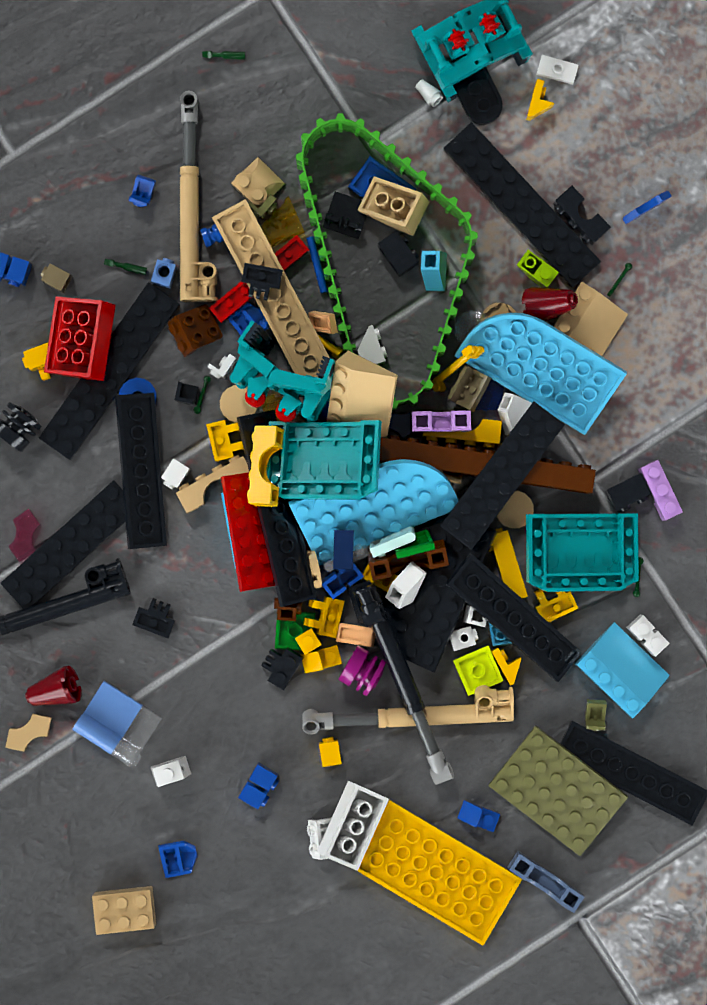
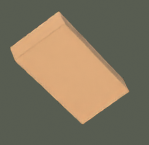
[308,311,338,334]
[336,623,375,647]

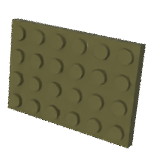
[488,725,628,856]

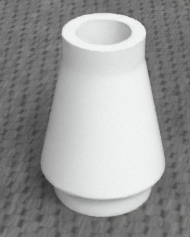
[415,79,443,107]

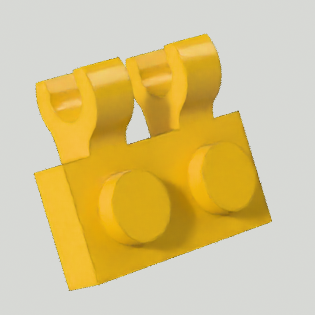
[206,420,244,462]
[534,589,578,622]
[304,596,345,638]

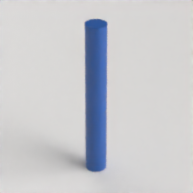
[306,236,328,294]

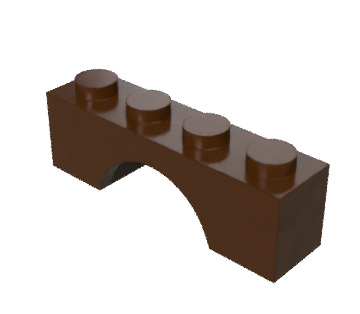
[368,539,449,581]

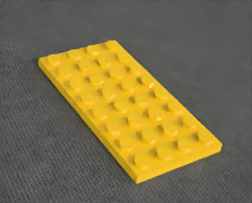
[356,799,522,946]

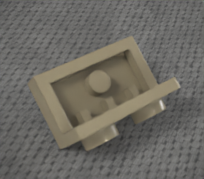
[448,365,492,412]

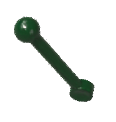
[607,263,632,297]
[193,376,211,414]
[633,557,644,597]

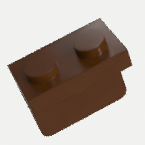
[167,304,223,357]

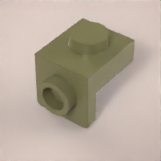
[248,194,278,220]
[585,699,607,731]

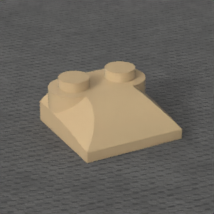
[231,157,285,208]

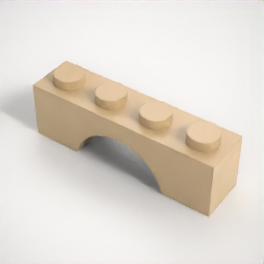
[176,455,249,514]

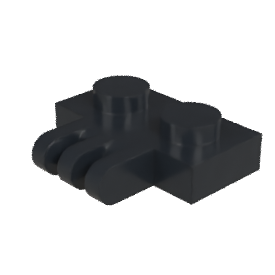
[241,263,283,301]
[132,598,176,638]
[261,647,304,690]

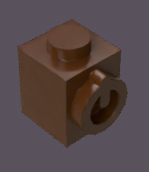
[274,597,302,621]

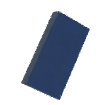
[333,530,354,570]

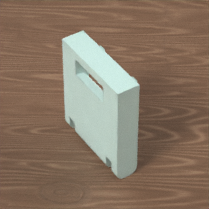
[370,526,416,558]

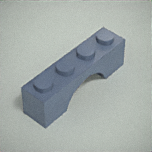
[507,851,584,913]

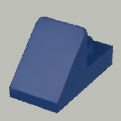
[457,800,500,832]

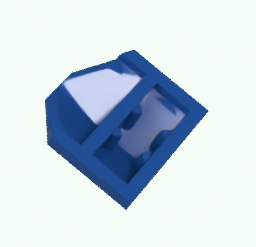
[228,303,269,336]
[158,841,197,878]

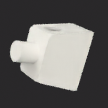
[151,756,191,787]

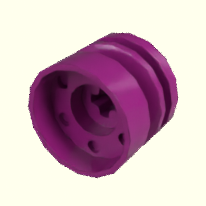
[338,645,386,696]

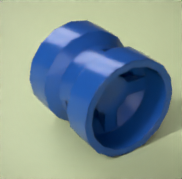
[200,224,224,247]

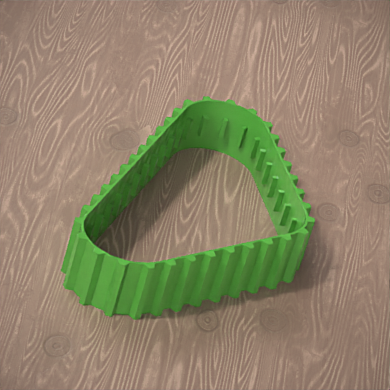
[296,113,478,412]

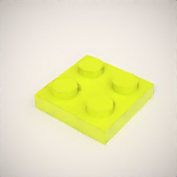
[453,645,503,696]

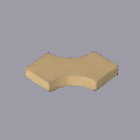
[5,713,52,752]

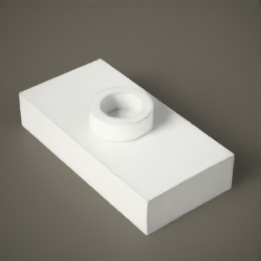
[536,55,578,85]

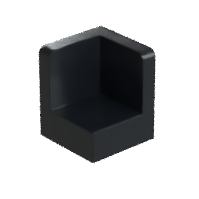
[174,381,199,406]

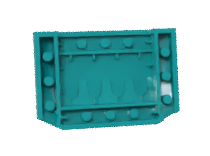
[267,420,382,500]
[526,513,639,592]

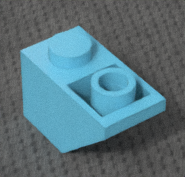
[421,251,447,291]

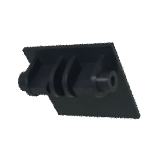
[323,191,367,240]

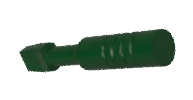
[202,51,245,60]
[104,258,147,275]

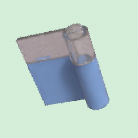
[72,680,162,767]

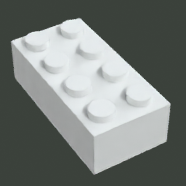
[317,781,389,871]

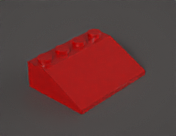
[44,296,116,381]

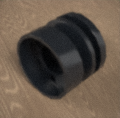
[0,402,42,452]

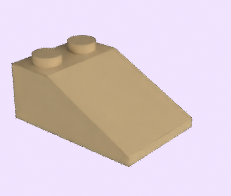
[358,176,429,236]

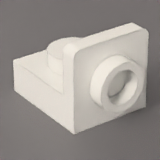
[208,354,237,379]

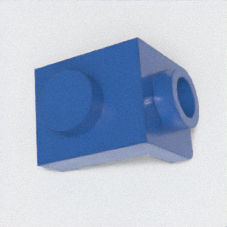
[129,175,156,207]

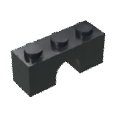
[553,185,611,245]

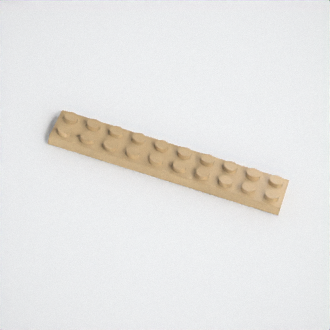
[212,199,330,378]

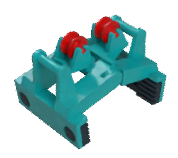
[411,0,533,103]
[230,320,335,423]

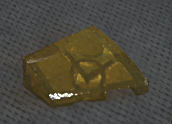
[260,196,305,247]

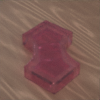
[9,509,41,562]

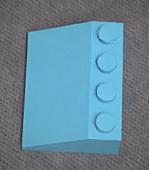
[574,622,670,718]

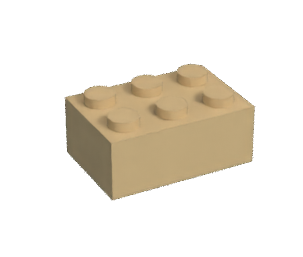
[92,886,156,935]

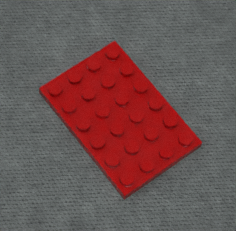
[221,473,310,592]

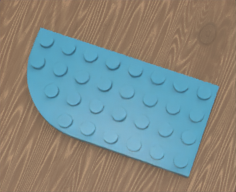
[454,313,627,435]
[289,459,459,566]

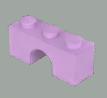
[412,410,471,433]
[638,460,683,521]

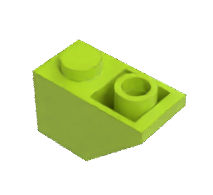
[517,250,559,288]

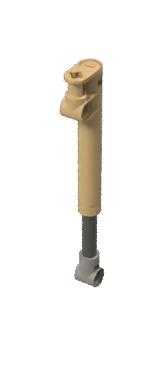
[180,90,218,302]
[302,685,514,735]

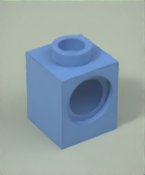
[151,258,177,289]

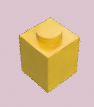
[295,628,322,655]
[319,737,342,767]

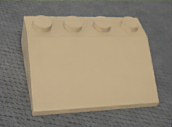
[553,282,628,356]
[327,350,398,437]

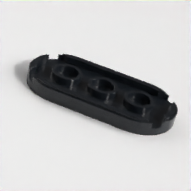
[451,54,503,125]

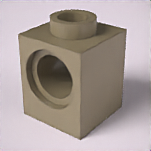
[41,264,73,293]

